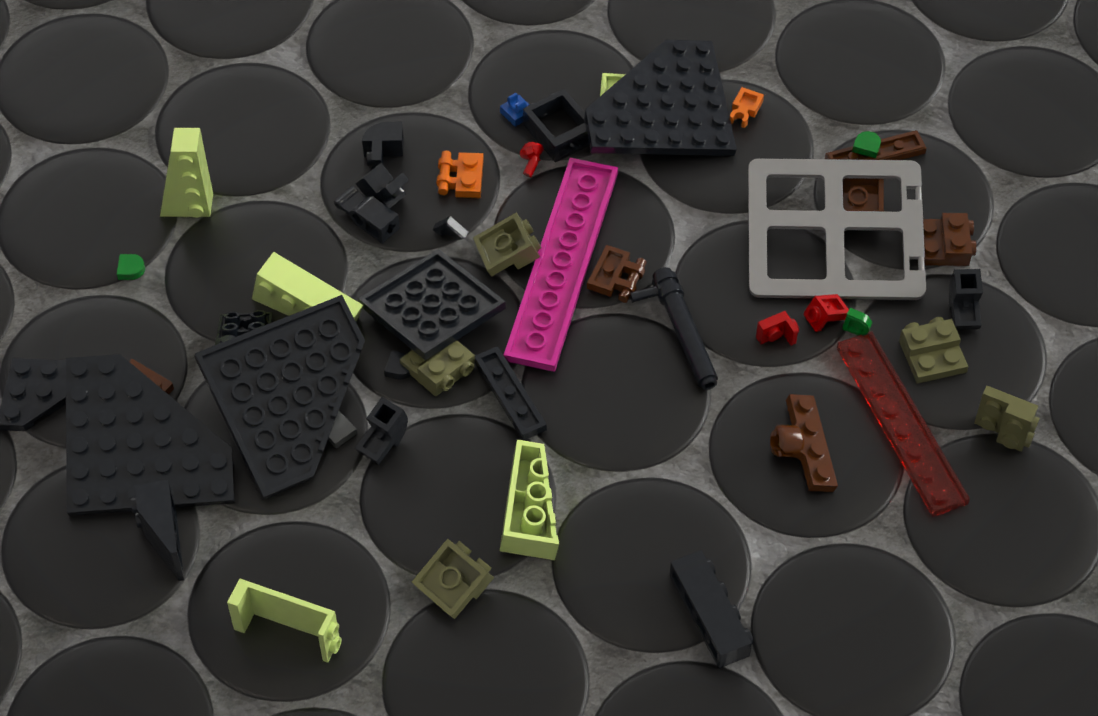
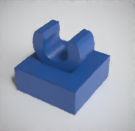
[500,93,530,127]

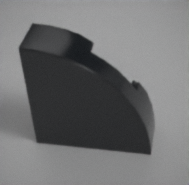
[432,216,468,240]

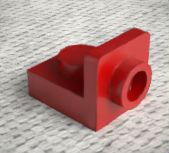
[804,294,849,332]
[756,311,799,346]

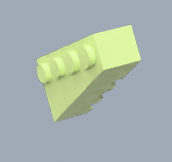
[252,252,363,321]

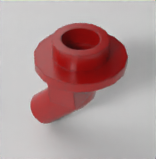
[519,142,544,178]

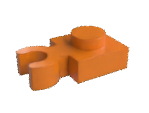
[730,87,764,128]

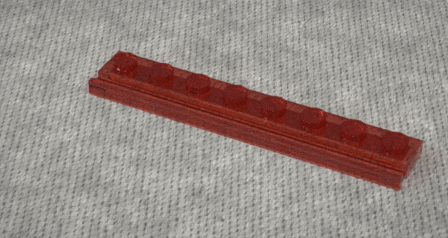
[837,331,970,517]

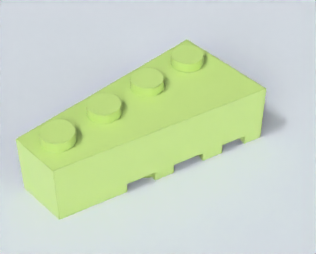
[160,128,213,218]
[500,440,559,560]

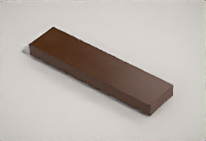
[825,130,927,160]

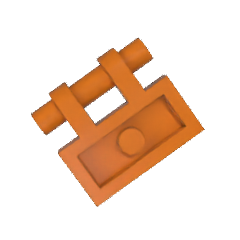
[436,150,484,198]

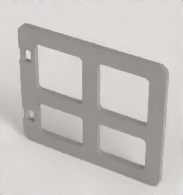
[748,159,926,300]

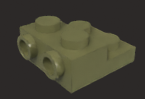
[473,212,541,277]
[899,317,969,384]
[400,341,475,397]
[974,386,1040,452]
[412,539,494,619]

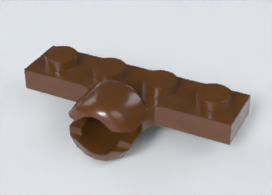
[770,394,838,492]

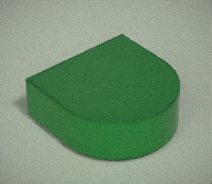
[852,131,881,158]
[117,254,145,280]
[842,308,872,335]

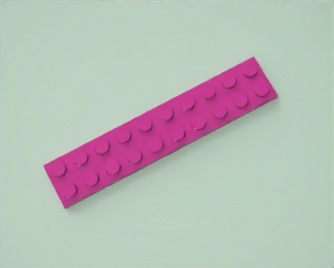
[504,158,618,372]

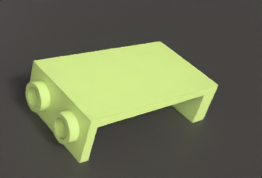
[227,578,342,662]

